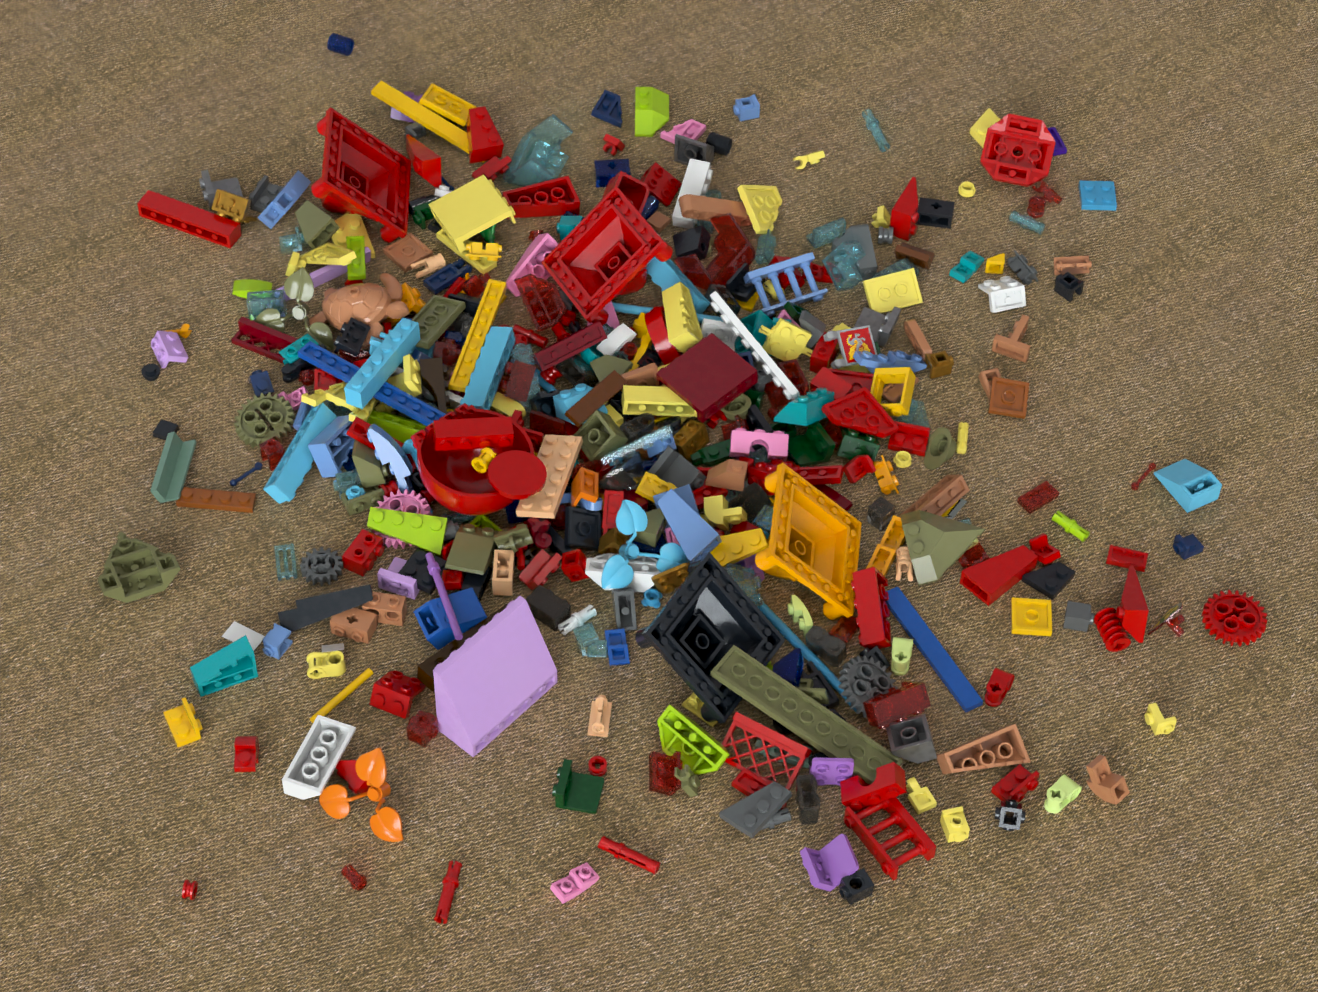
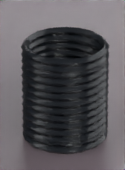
[706,132,732,156]

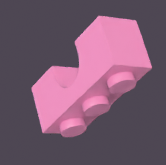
[729,428,789,461]

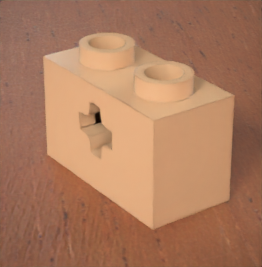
[492,550,515,596]

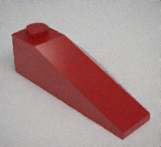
[406,134,442,188]
[1116,565,1149,643]

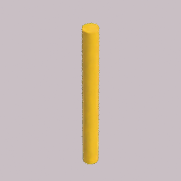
[310,668,373,723]

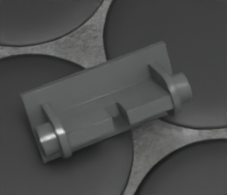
[1007,250,1038,285]

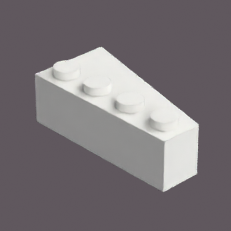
[672,158,713,229]

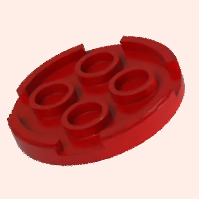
[487,450,547,500]

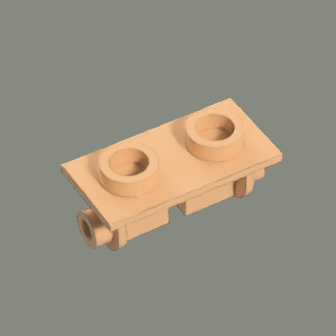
[587,694,612,737]

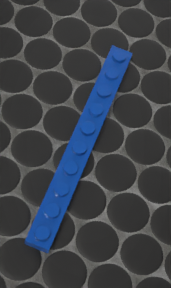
[297,341,446,426]

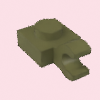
[674,764,700,797]

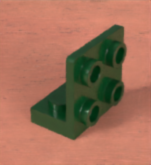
[788,421,836,467]
[836,426,880,463]

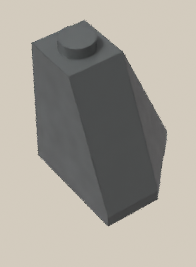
[831,224,877,281]

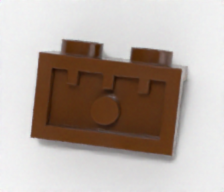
[894,242,935,270]

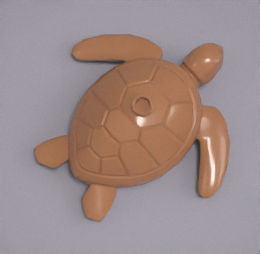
[309,273,410,353]

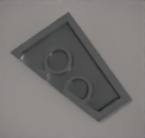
[719,781,792,838]

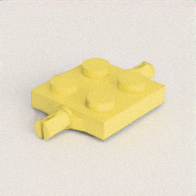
[759,317,813,365]

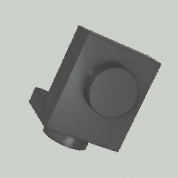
[404,122,426,140]

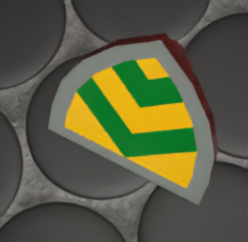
[1147,603,1185,637]

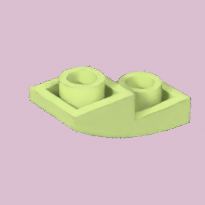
[787,595,813,638]

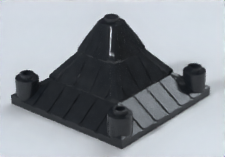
[635,552,785,724]

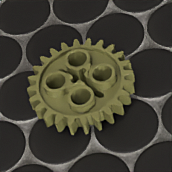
[234,392,296,449]

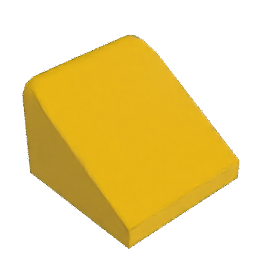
[985,253,1005,274]

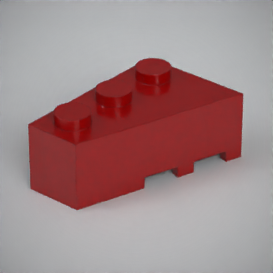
[466,106,504,164]

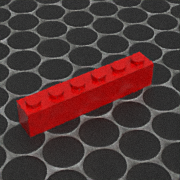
[137,190,242,249]

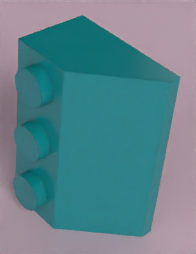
[734,310,773,355]
[774,388,834,426]

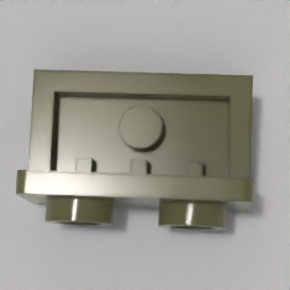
[340,485,385,516]

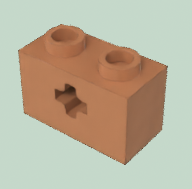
[330,607,377,644]

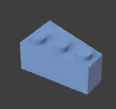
[308,415,354,478]

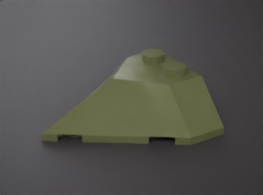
[901,510,985,586]
[98,532,180,603]

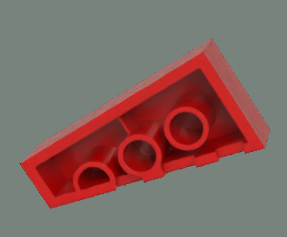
[502,176,580,219]
[851,567,891,649]

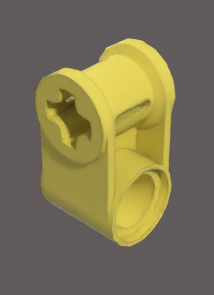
[306,651,346,679]

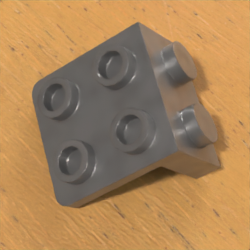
[199,170,243,210]

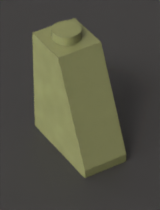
[295,200,340,250]

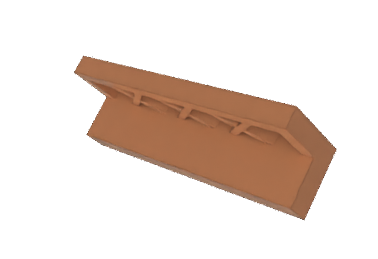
[898,475,970,518]

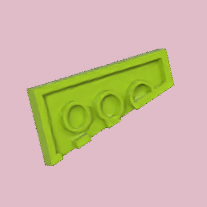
[367,507,448,557]

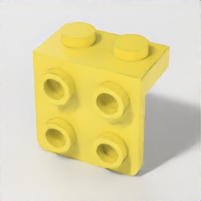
[386,354,422,397]

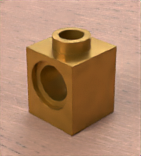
[598,527,630,555]

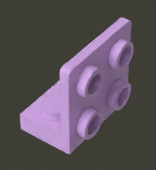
[377,557,420,600]

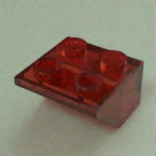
[764,359,809,408]

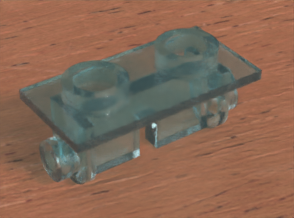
[755,229,776,264]

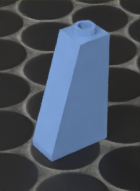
[657,489,722,563]

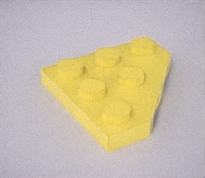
[737,185,782,234]

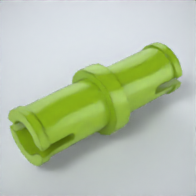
[1051,510,1090,542]

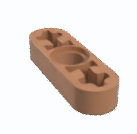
[904,319,933,361]

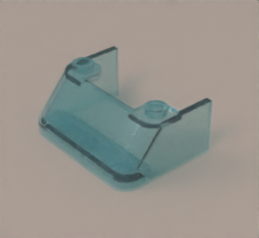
[503,114,573,187]

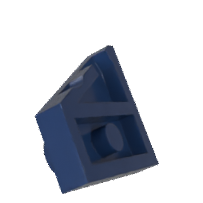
[591,90,623,128]

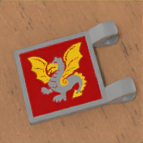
[823,325,878,369]

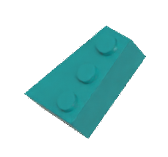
[190,635,258,697]

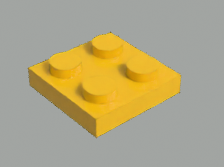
[1011,597,1052,636]

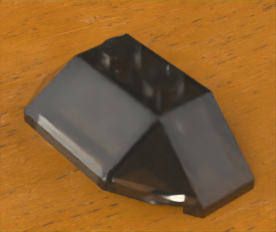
[598,451,645,491]

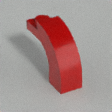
[644,305,681,365]

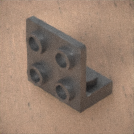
[854,306,901,347]

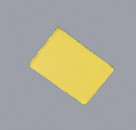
[862,268,923,313]

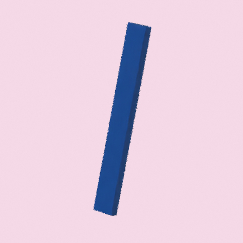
[885,587,983,713]

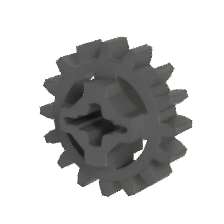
[300,547,343,586]

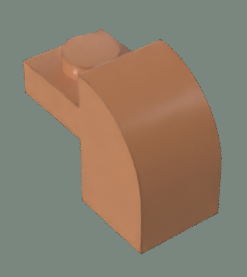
[1086,755,1130,805]

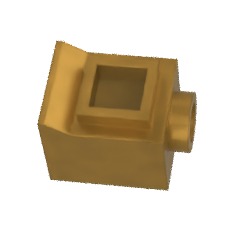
[924,351,954,379]

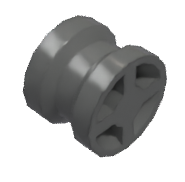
[878,226,893,244]

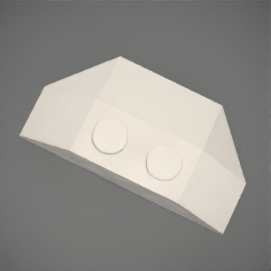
[585,553,661,592]

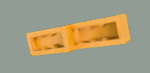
[866,515,906,577]

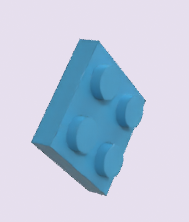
[1079,180,1117,211]

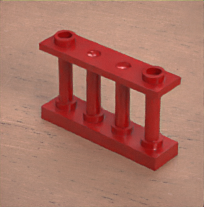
[844,797,936,881]

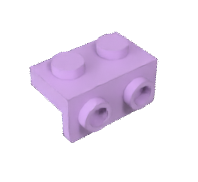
[151,330,189,368]

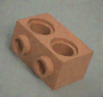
[362,592,407,626]

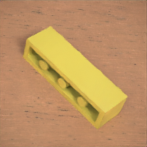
[621,385,697,417]

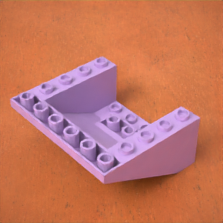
[433,596,557,757]

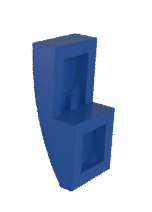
[604,629,630,666]

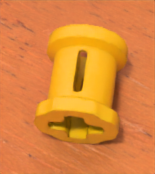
[471,447,496,473]

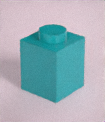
[557,216,582,240]

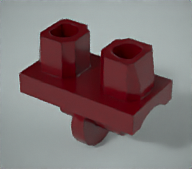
[527,517,552,549]

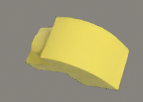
[704,495,747,531]

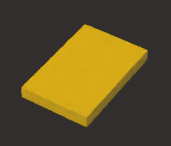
[419,83,477,127]

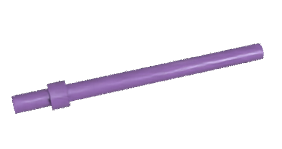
[425,552,463,640]

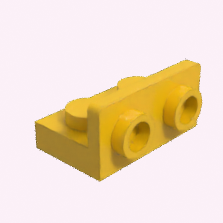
[635,472,677,503]
[163,697,203,747]

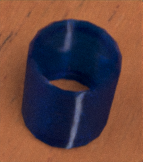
[327,33,354,56]

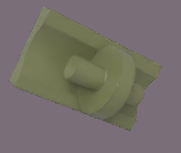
[493,523,533,552]

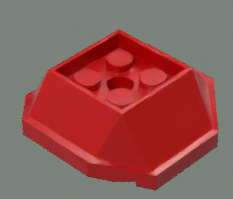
[980,114,1056,187]

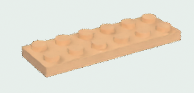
[516,435,583,519]

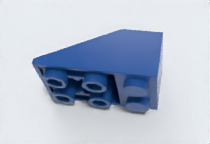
[413,588,487,650]

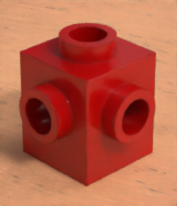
[561,549,589,582]

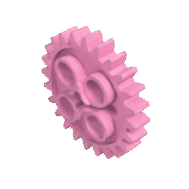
[371,489,433,549]

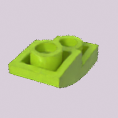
[232,279,272,299]

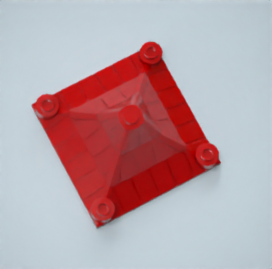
[311,107,411,243]
[541,186,673,326]

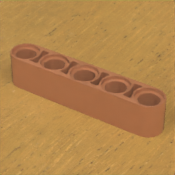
[678,194,752,226]

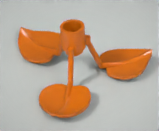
[319,747,404,842]

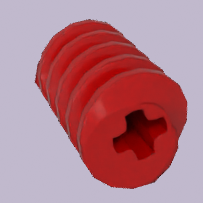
[1094,607,1131,652]

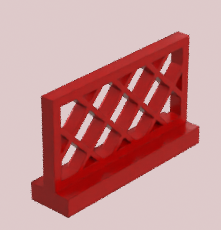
[722,712,812,790]

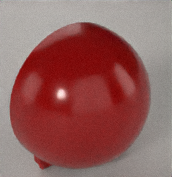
[411,403,534,516]

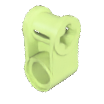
[891,637,913,676]
[1044,774,1082,814]

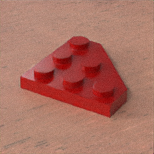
[821,387,899,438]

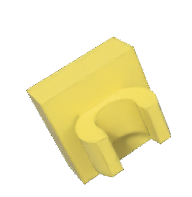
[871,205,891,228]
[285,251,307,276]

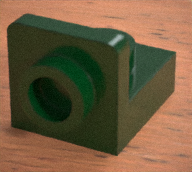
[413,200,434,230]

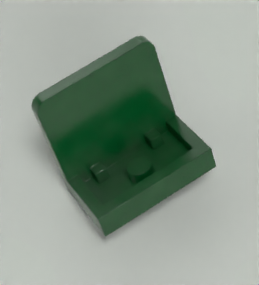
[552,759,604,814]

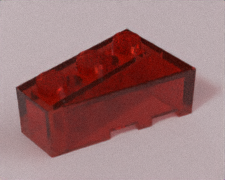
[863,680,931,729]

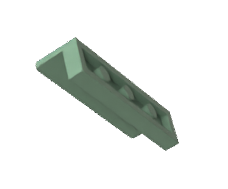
[150,432,197,503]

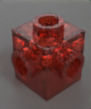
[433,338,462,366]
[407,710,439,747]

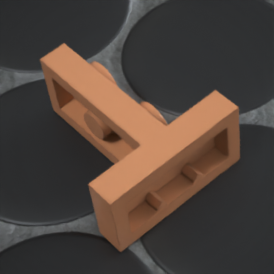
[992,315,1031,363]

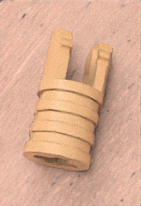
[410,253,446,279]
[895,547,913,581]

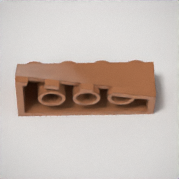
[936,724,1031,775]

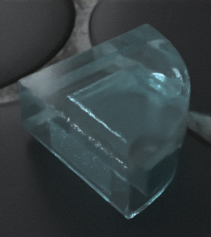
[587,640,607,657]

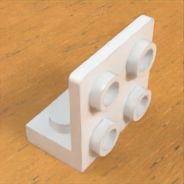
[978,276,1026,313]

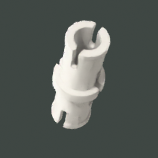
[558,604,597,635]

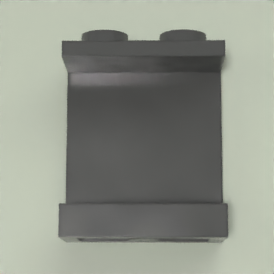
[648,446,707,491]

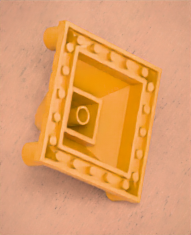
[755,463,862,620]

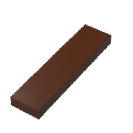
[565,370,628,427]

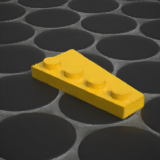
[710,528,769,567]

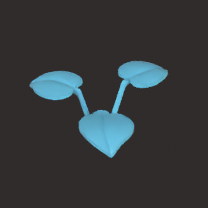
[601,500,688,589]

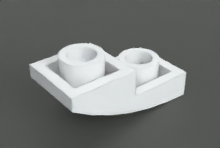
[596,323,637,356]

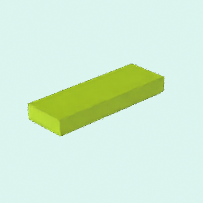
[346,236,366,280]

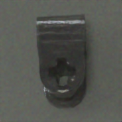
[620,413,655,446]

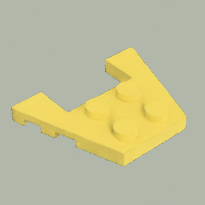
[301,382,378,422]

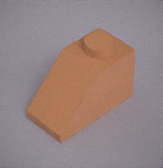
[705,459,748,492]

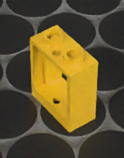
[870,367,916,417]

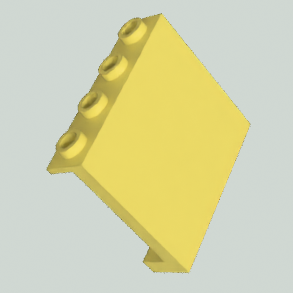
[428,175,516,253]

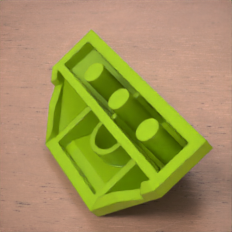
[635,87,669,137]
[366,409,426,443]
[657,704,730,775]

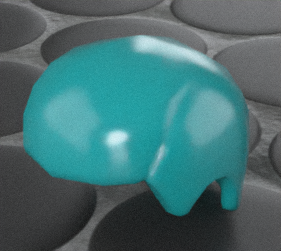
[580,345,604,367]

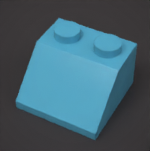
[553,383,608,425]

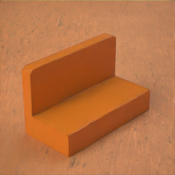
[571,467,599,507]

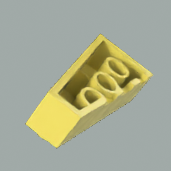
[662,282,703,354]

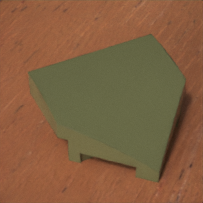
[590,355,633,382]

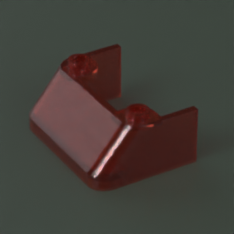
[674,213,756,295]

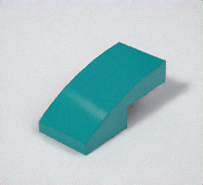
[949,251,985,283]

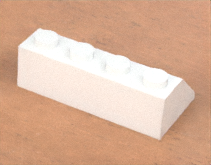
[282,715,356,800]

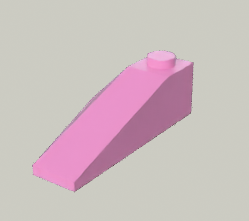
[506,233,558,297]

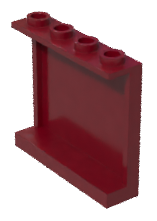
[656,333,758,423]

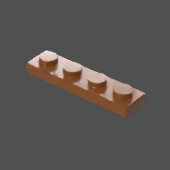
[176,487,256,513]

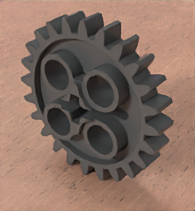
[838,656,899,719]

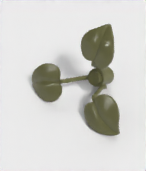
[255,267,335,351]

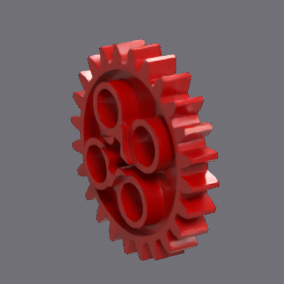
[1201,590,1268,647]

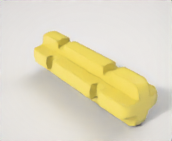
[956,422,969,454]

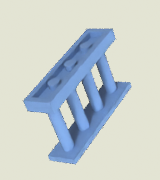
[743,252,828,316]

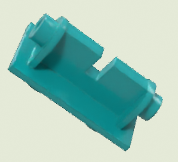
[279,333,319,365]

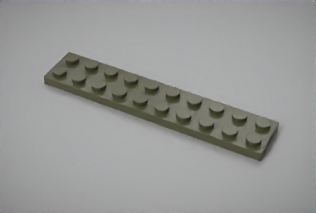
[710,645,903,785]

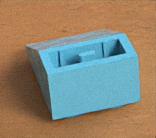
[1154,459,1222,513]

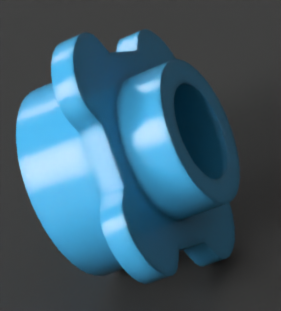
[641,589,663,608]

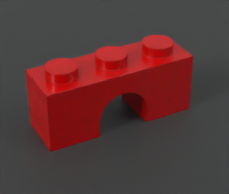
[840,762,907,812]

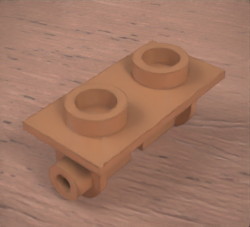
[1054,255,1092,275]

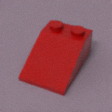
[890,177,919,241]

